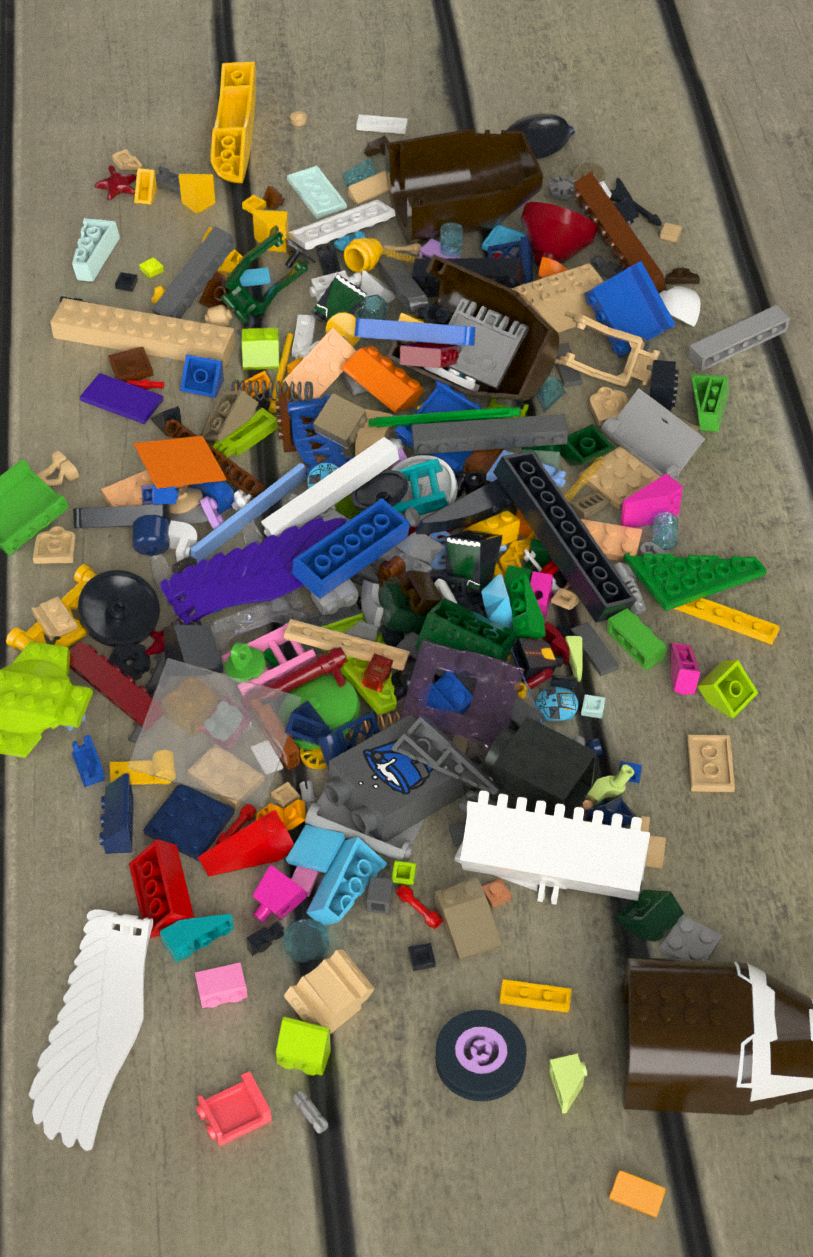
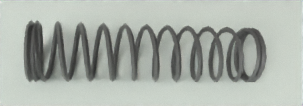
[231,380,313,402]

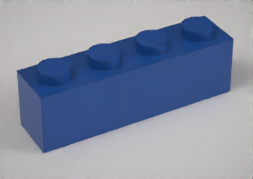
[189,481,234,515]

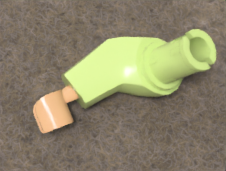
[581,765,634,817]

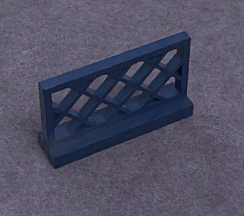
[488,236,534,284]

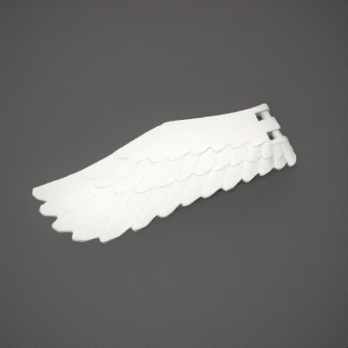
[29,909,153,1151]

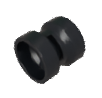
[465,471,485,495]

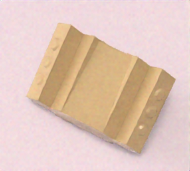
[284,949,375,1034]

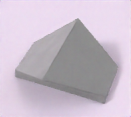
[396,532,445,564]

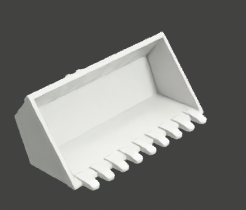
[460,790,650,905]

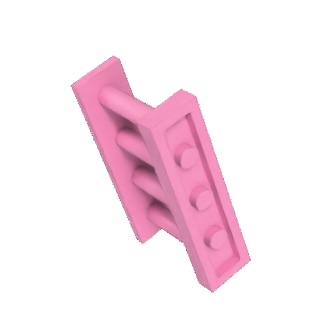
[222,623,317,699]

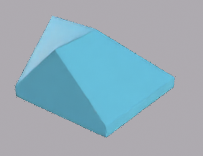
[481,574,513,630]

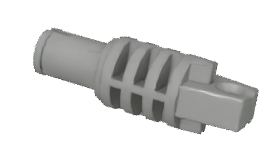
[613,562,646,615]

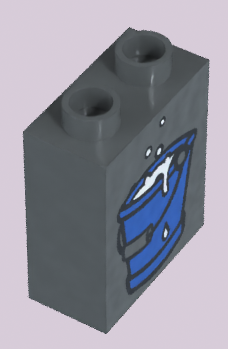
[324,715,464,842]

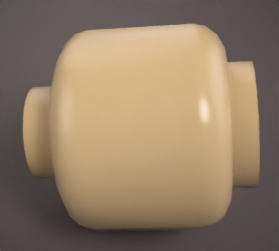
[205,305,233,327]

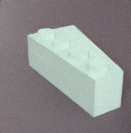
[72,218,120,282]

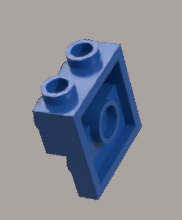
[417,669,477,729]

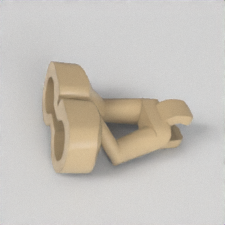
[36,450,79,487]

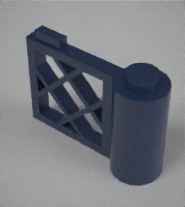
[317,711,380,771]

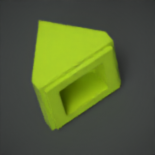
[391,860,417,886]

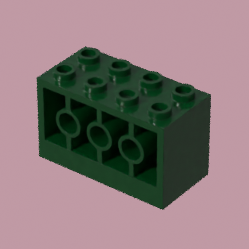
[415,598,518,684]

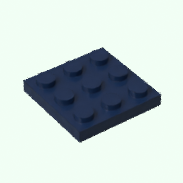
[143,782,235,862]

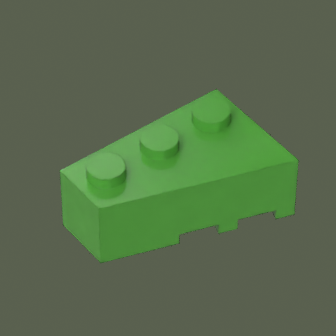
[691,374,729,432]

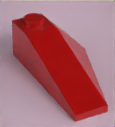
[197,810,294,877]

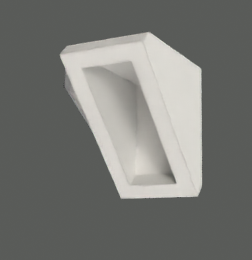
[361,270,397,311]

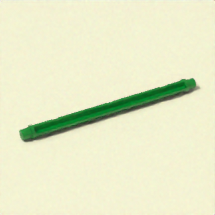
[369,406,520,428]

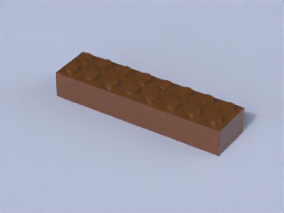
[573,172,667,293]

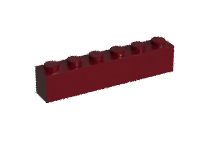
[69,641,165,731]

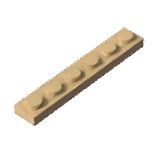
[284,619,410,670]

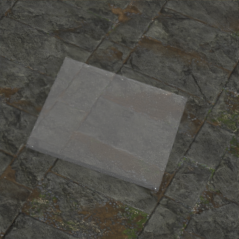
[128,658,301,809]

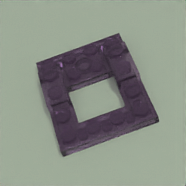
[399,640,524,747]

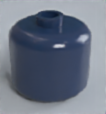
[132,515,170,556]

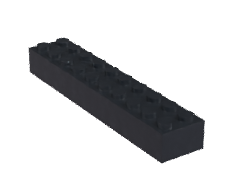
[493,450,636,623]

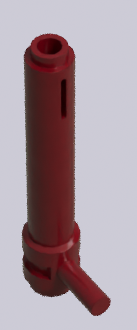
[241,647,348,712]

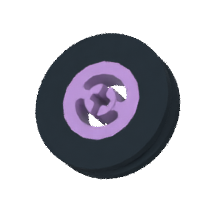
[435,1010,527,1101]

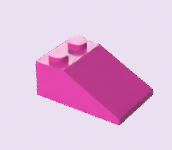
[620,473,683,528]

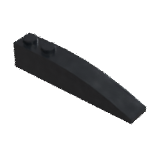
[415,479,514,535]

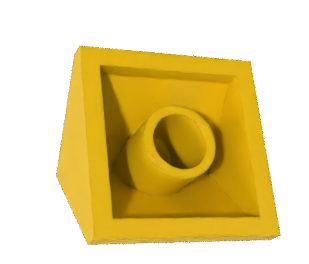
[179,174,216,214]

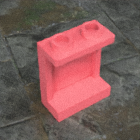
[196,1071,272,1146]

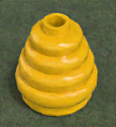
[344,238,383,273]

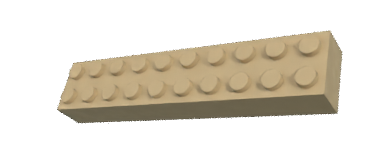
[51,298,236,369]

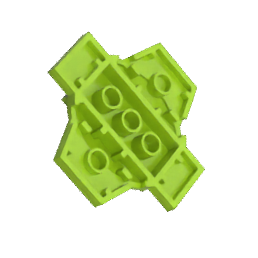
[0,641,93,758]

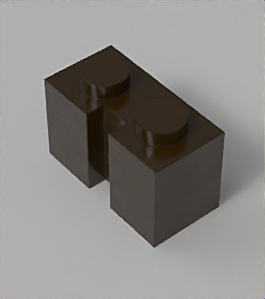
[399,570,443,615]

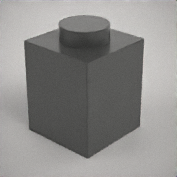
[367,877,393,914]

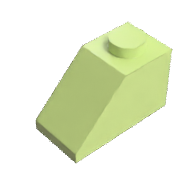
[549,1054,587,1114]

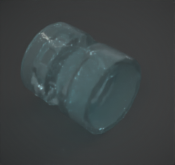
[440,223,463,257]
[652,512,678,550]

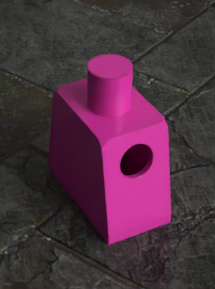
[530,571,553,619]
[253,865,308,923]

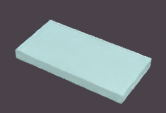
[287,166,347,219]

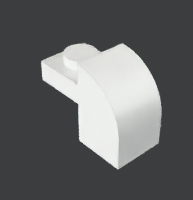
[168,520,198,566]

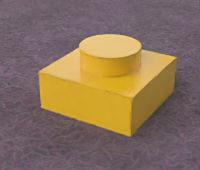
[242,194,266,214]

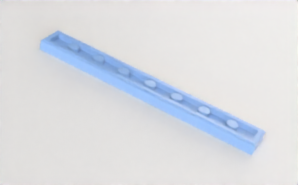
[190,463,306,565]

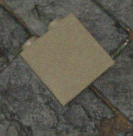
[313,393,368,449]

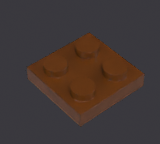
[108,347,154,383]

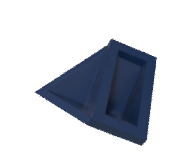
[284,700,330,746]
[586,796,637,826]

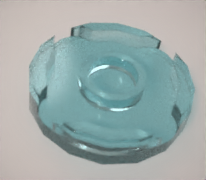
[284,919,329,962]

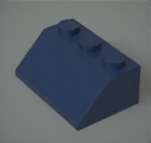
[99,773,134,854]

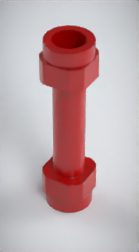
[215,804,257,845]
[396,884,443,929]

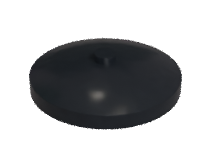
[507,113,570,159]
[77,570,160,647]

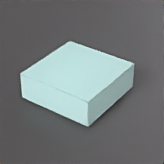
[581,694,605,718]

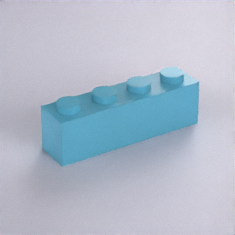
[306,837,388,926]

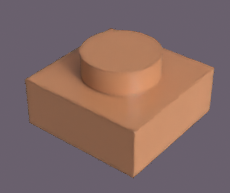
[482,878,512,908]

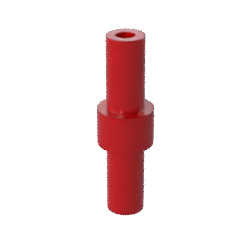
[127,379,165,390]

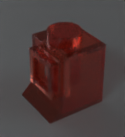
[362,653,394,693]

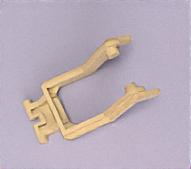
[555,312,660,387]

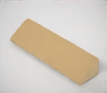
[348,170,389,205]

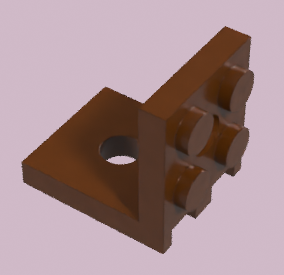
[276,393,324,452]

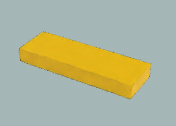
[500,979,572,1013]

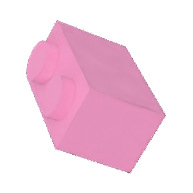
[195,962,248,1008]

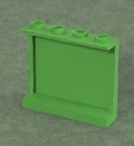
[0,459,69,556]

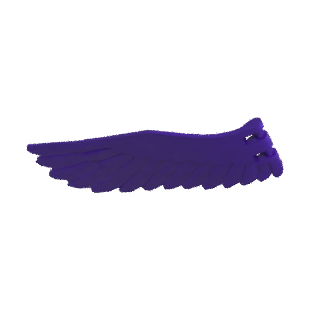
[161,517,346,625]

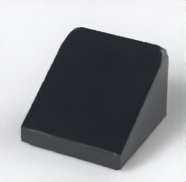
[380,625,405,647]

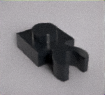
[246,921,285,956]

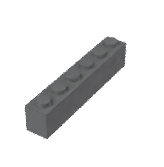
[152,226,237,319]

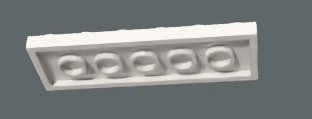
[288,200,395,250]

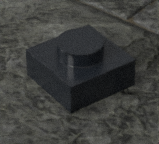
[115,272,138,292]
[408,943,436,971]

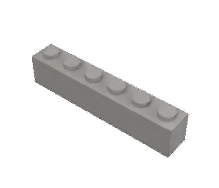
[688,305,790,371]

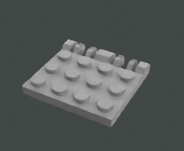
[447,297,529,389]

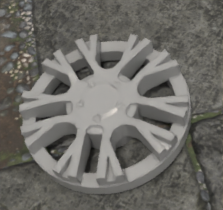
[548,175,577,200]

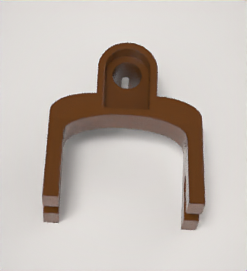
[377,556,411,606]

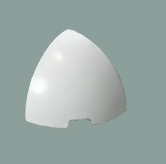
[659,286,700,327]

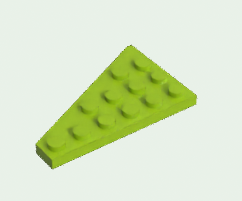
[322,613,397,715]

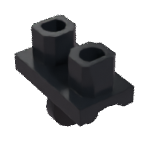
[418,303,451,325]

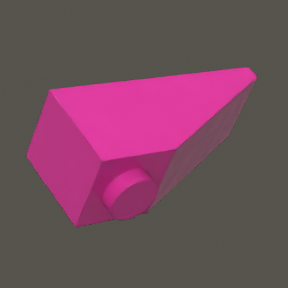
[670,642,700,695]

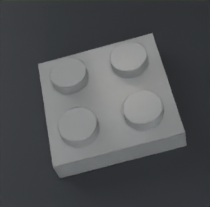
[659,914,722,961]

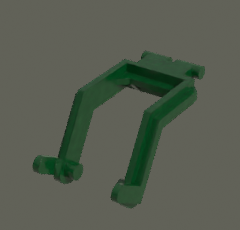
[220,225,308,324]

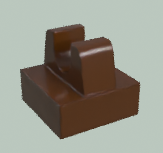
[262,186,285,210]

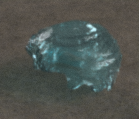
[358,294,388,320]

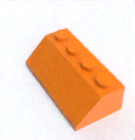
[341,345,424,413]

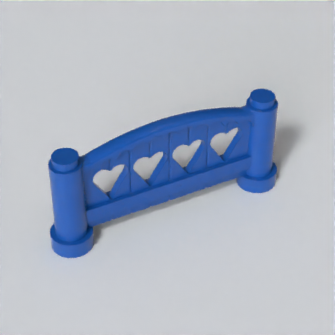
[287,394,354,478]

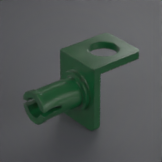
[524,539,549,575]

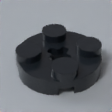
[109,644,151,681]

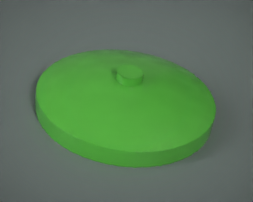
[278,675,360,750]

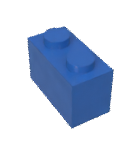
[141,485,178,505]

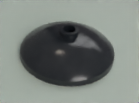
[351,470,409,511]

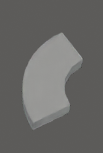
[361,580,384,627]

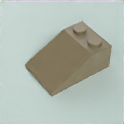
[200,390,259,442]
[435,878,502,961]

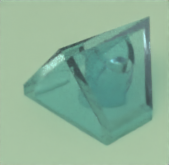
[536,375,566,413]

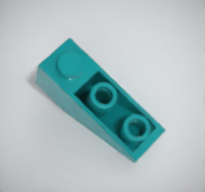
[160,914,234,962]

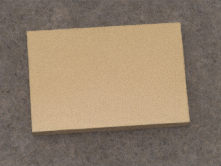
[687,735,735,792]

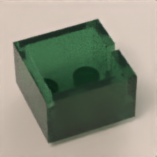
[379,583,427,635]

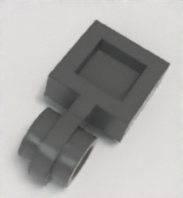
[590,256,623,279]

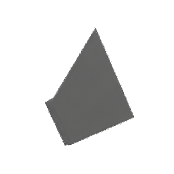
[344,620,381,642]

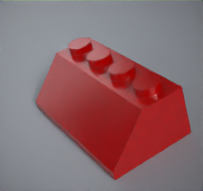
[129,839,194,938]

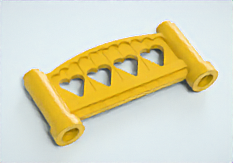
[6,564,98,651]

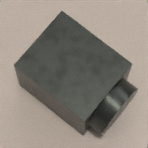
[483,717,597,819]

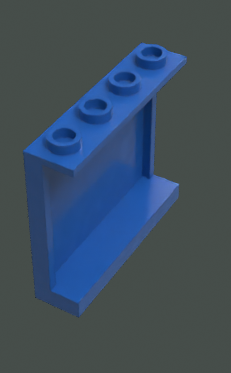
[584,261,675,357]
[395,381,497,475]

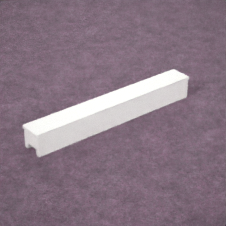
[261,437,399,537]

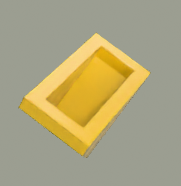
[134,168,157,205]

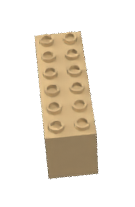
[511,263,604,333]

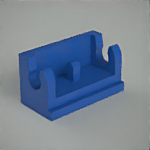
[72,734,105,787]

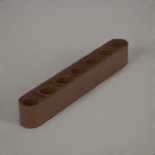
[164,419,266,498]

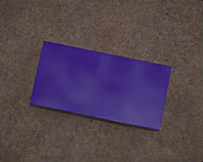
[80,373,163,424]

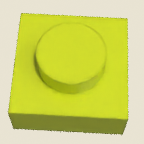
[139,257,164,279]

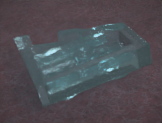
[343,158,378,190]

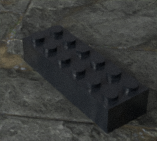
[412,258,526,298]

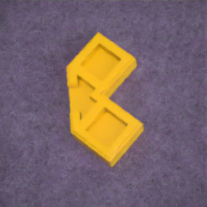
[499,538,532,575]

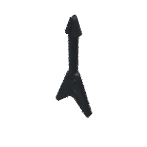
[610,178,662,226]

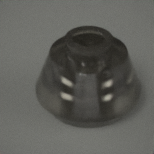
[172,556,197,574]

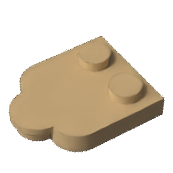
[589,387,629,426]
[33,526,76,564]

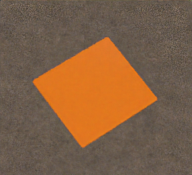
[134,436,227,488]

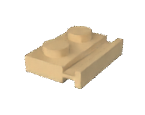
[31,596,77,641]

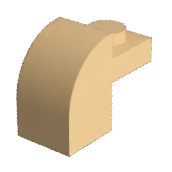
[640,816,666,868]

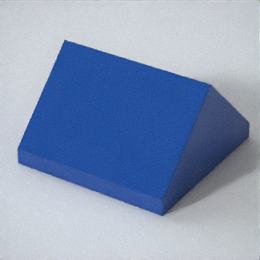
[180,354,224,398]

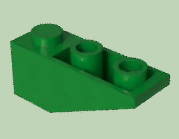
[509,574,545,640]

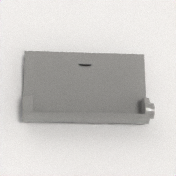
[601,388,705,481]
[305,790,426,861]

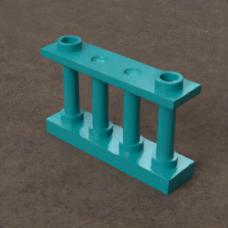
[393,458,450,516]

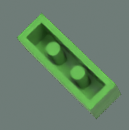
[607,608,666,671]

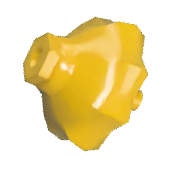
[151,285,167,304]

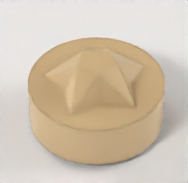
[290,111,307,126]

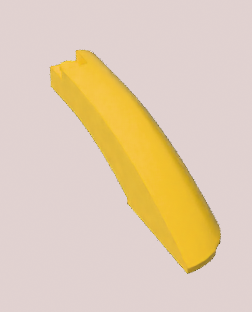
[211,62,257,183]

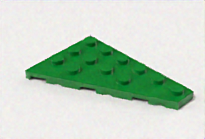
[623,553,767,611]

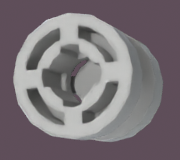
[400,507,421,527]

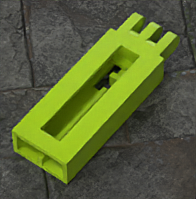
[213,408,279,458]

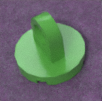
[225,642,266,683]

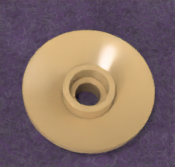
[169,488,203,514]

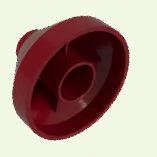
[521,202,598,267]

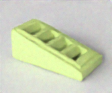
[565,636,582,682]

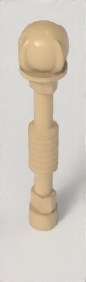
[382,242,422,255]

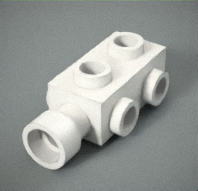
[309,270,362,301]

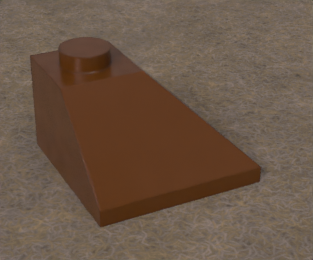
[199,271,242,310]

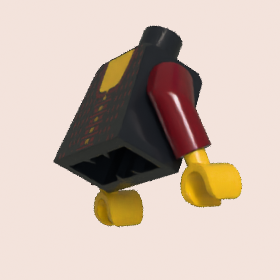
[508,637,563,699]

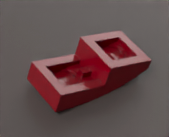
[541,621,570,665]

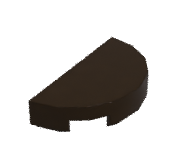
[665,268,700,284]

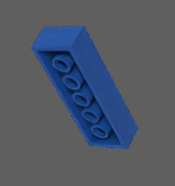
[292,499,410,599]

